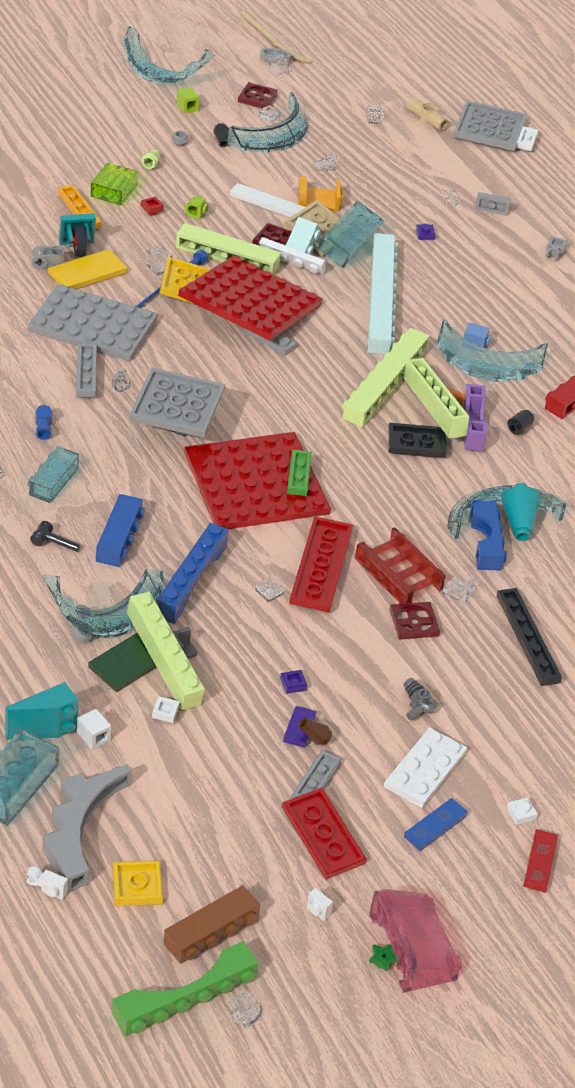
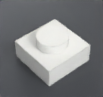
[152,696,180,723]
[506,798,538,825]
[307,888,333,921]

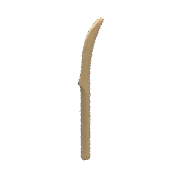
[241,11,312,63]

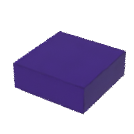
[280,670,308,694]

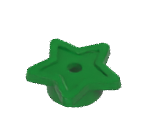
[369,944,400,971]

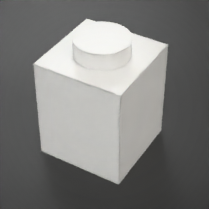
[77,709,111,749]

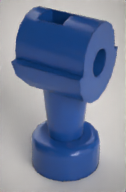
[35,405,53,440]

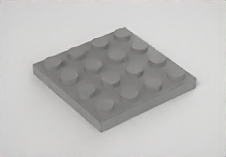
[453,100,527,151]
[129,367,225,438]

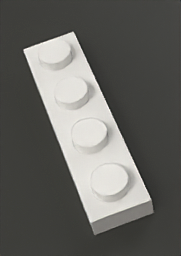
[259,237,326,275]

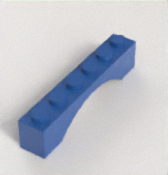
[156,523,229,624]

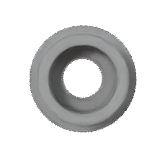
[172,131,188,145]

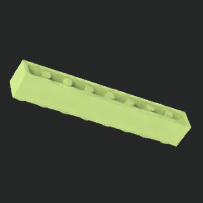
[342,328,430,427]

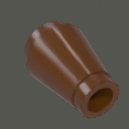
[299,717,332,746]

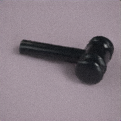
[30,521,81,552]

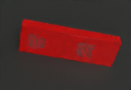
[523,829,558,893]

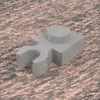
[546,236,568,260]

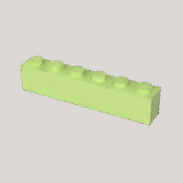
[176,223,281,275]
[404,358,469,438]
[127,591,205,711]

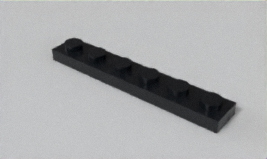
[497,588,562,686]

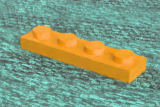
[58,185,101,229]

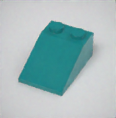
[5,682,79,740]

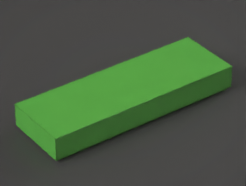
[287,450,312,496]

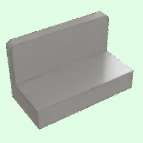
[475,192,511,216]

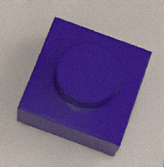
[416,224,436,240]

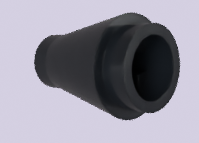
[213,123,229,147]

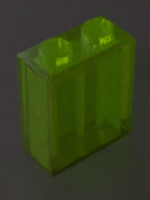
[90,162,138,206]

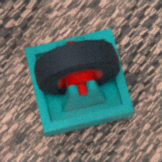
[58,213,96,257]

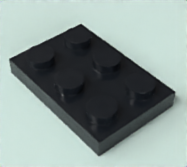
[388,422,447,458]

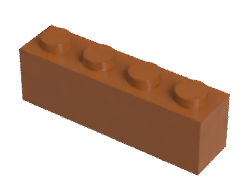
[163,885,261,964]

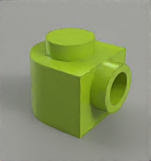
[185,196,209,219]

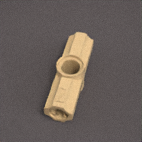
[406,96,449,131]

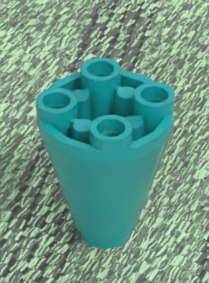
[501,483,541,541]

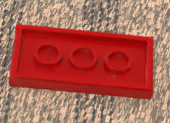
[281,787,367,880]

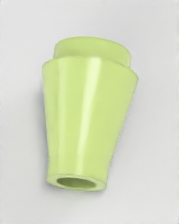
[142,150,160,169]

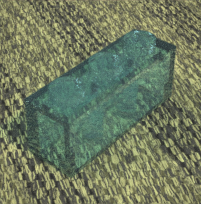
[28,446,79,503]

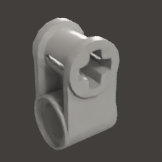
[32,246,66,269]

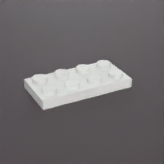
[384,727,467,809]

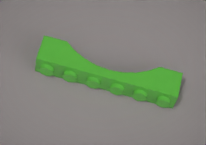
[111,941,258,1036]

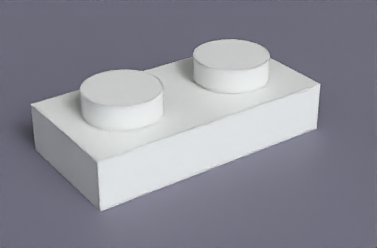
[516,126,538,151]

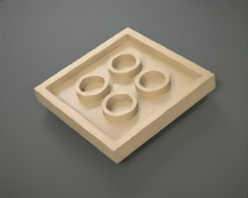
[284,200,355,256]

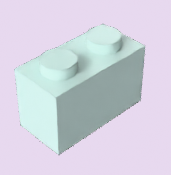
[286,217,321,255]

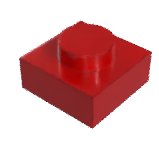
[141,196,164,215]

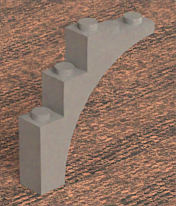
[42,764,132,893]

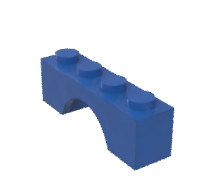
[469,500,507,571]

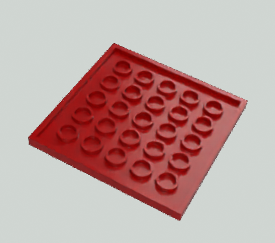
[178,256,323,341]
[184,432,331,529]

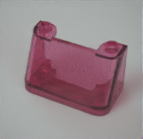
[369,889,462,993]

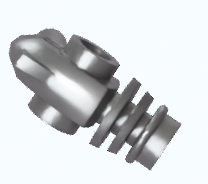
[403,678,439,721]

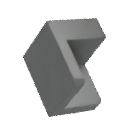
[173,627,197,659]

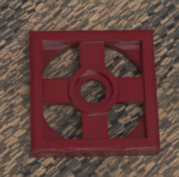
[238,82,278,110]
[252,223,292,246]
[389,602,440,639]

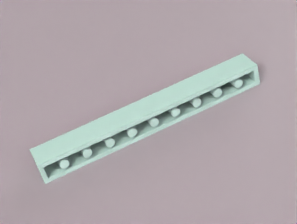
[367,233,398,354]

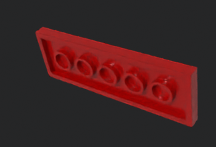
[289,516,353,613]

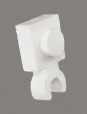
[26,866,68,900]

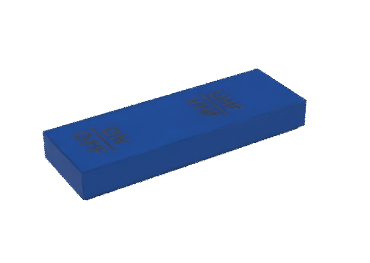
[404,798,468,851]

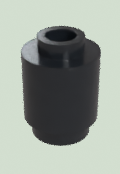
[507,410,534,435]

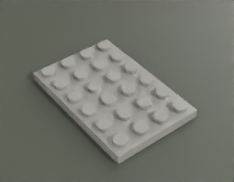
[28,284,158,362]

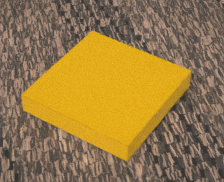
[112,861,163,906]

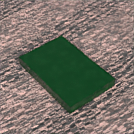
[88,632,156,692]

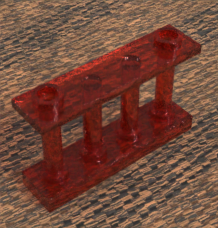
[355,527,446,604]

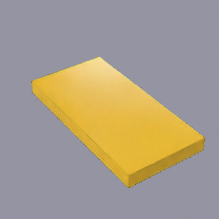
[48,249,127,289]

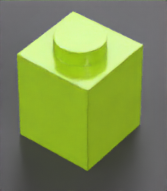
[177,87,199,113]

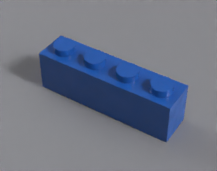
[96,494,145,567]

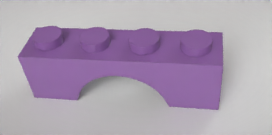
[463,384,487,451]

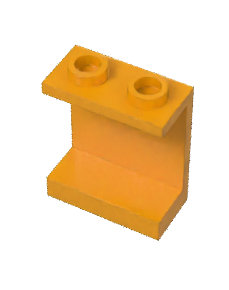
[298,176,343,212]

